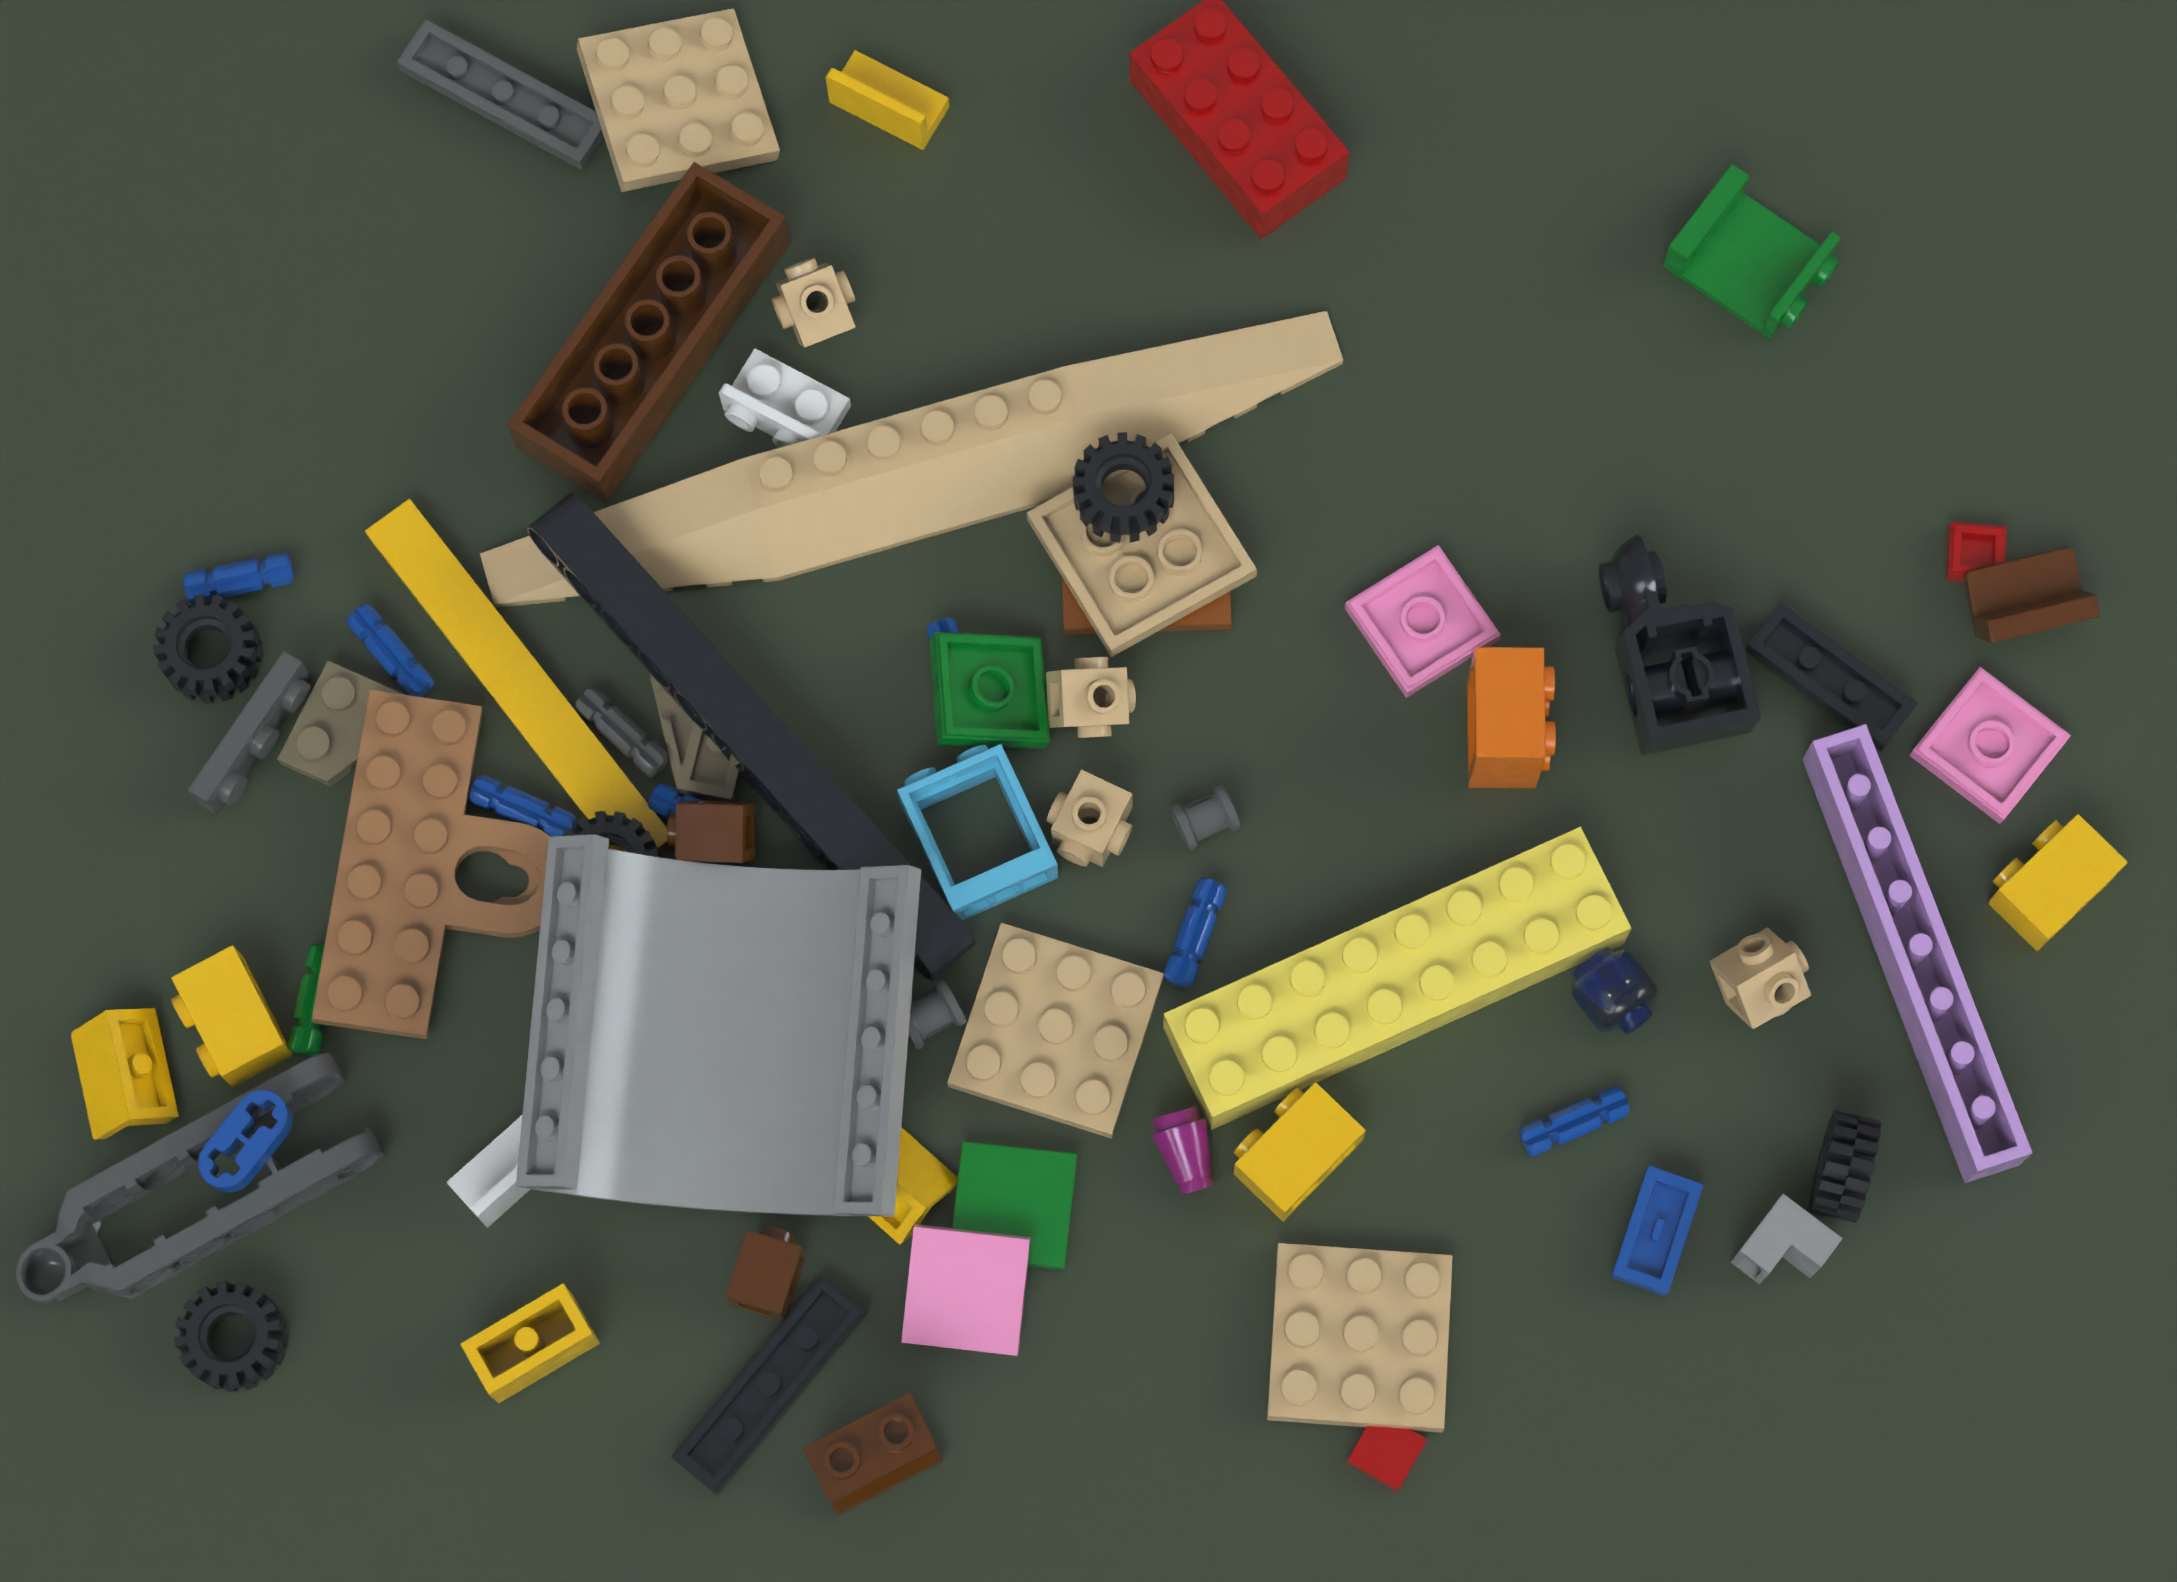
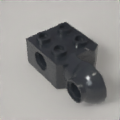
[1598,534,1761,755]

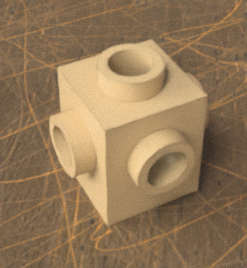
[771,258,856,348]
[1046,657,1136,738]
[1046,770,1133,867]
[1709,927,1811,1029]

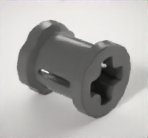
[1169,783,1241,852]
[908,978,967,1051]

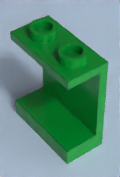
[1663,164,1841,340]

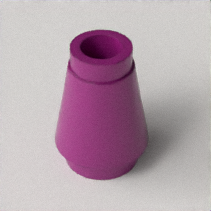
[1151,1106,1214,1195]

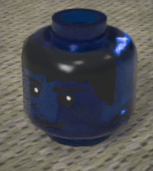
[1572,947,1657,1035]

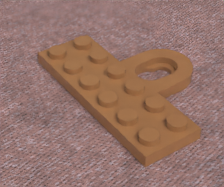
[312,690,550,1039]

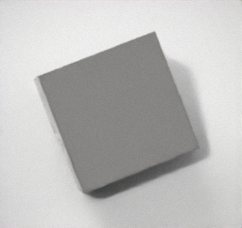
[1730,1194,1843,1285]

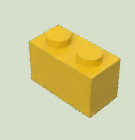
[1988,814,2128,951]
[171,945,294,1088]
[1233,1082,1366,1222]
[460,1283,600,1404]

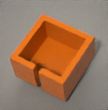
[1467,647,1556,789]

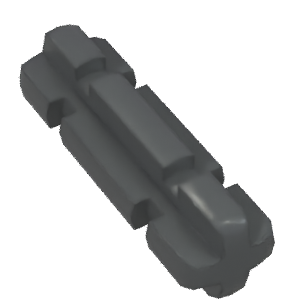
[575,686,670,778]

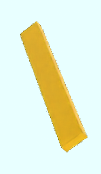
[365,498,669,853]

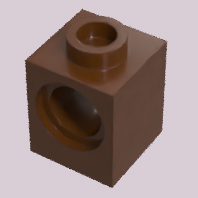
[667,800,756,863]
[725,1226,806,1321]

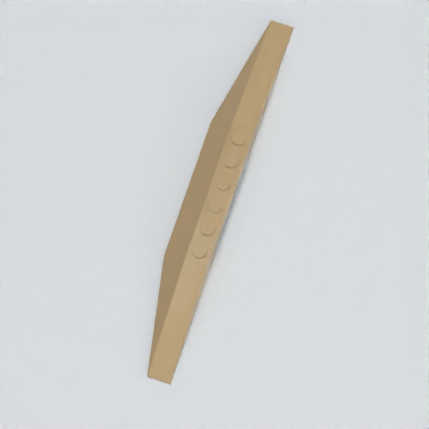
[480,311,1343,608]

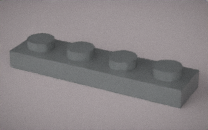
[397,19,604,171]

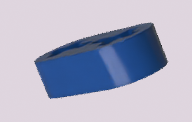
[198,1090,293,1193]

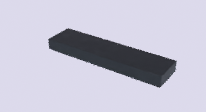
[671,1275,867,1496]

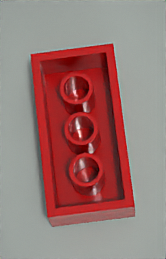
[1129,0,1350,240]

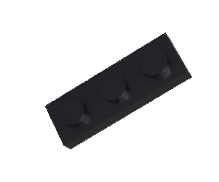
[1745,603,1918,751]

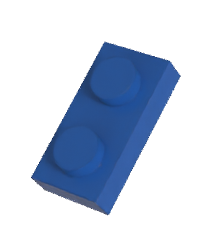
[1610,1165,1704,1297]

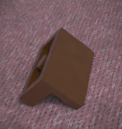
[1964,546,2100,643]

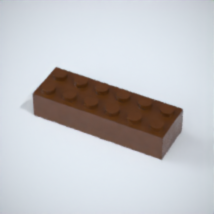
[507,162,791,503]

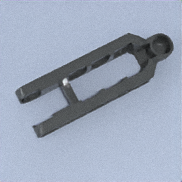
[16,1053,384,1304]

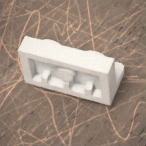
[719,348,851,448]

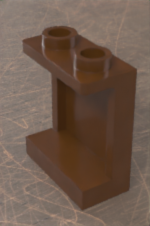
[802,1392,943,1517]

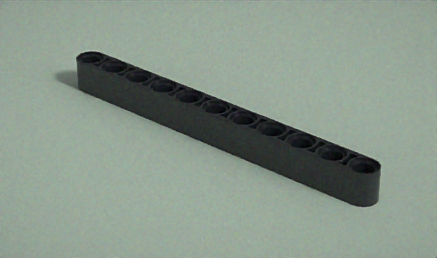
[526,492,976,981]

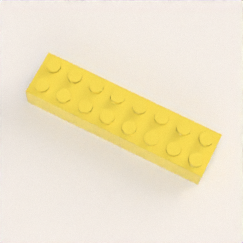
[1163,827,1631,1130]

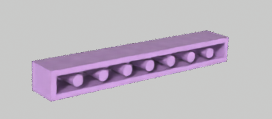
[1802,724,2032,1183]

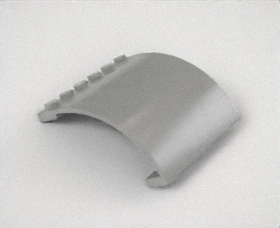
[516,834,921,1217]

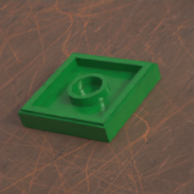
[929,632,1050,749]
[952,1141,1077,1271]

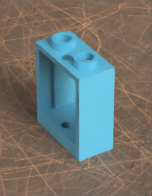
[897,744,1058,921]

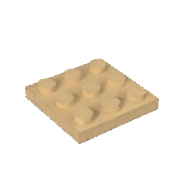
[576,8,780,192]
[1027,433,1257,657]
[947,923,1164,1139]
[1267,1243,1453,1433]

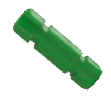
[287,944,325,1057]

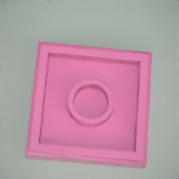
[1345,545,1501,698]
[1909,667,2071,824]
[901,1224,1031,1356]

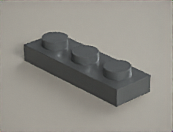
[188,651,312,816]

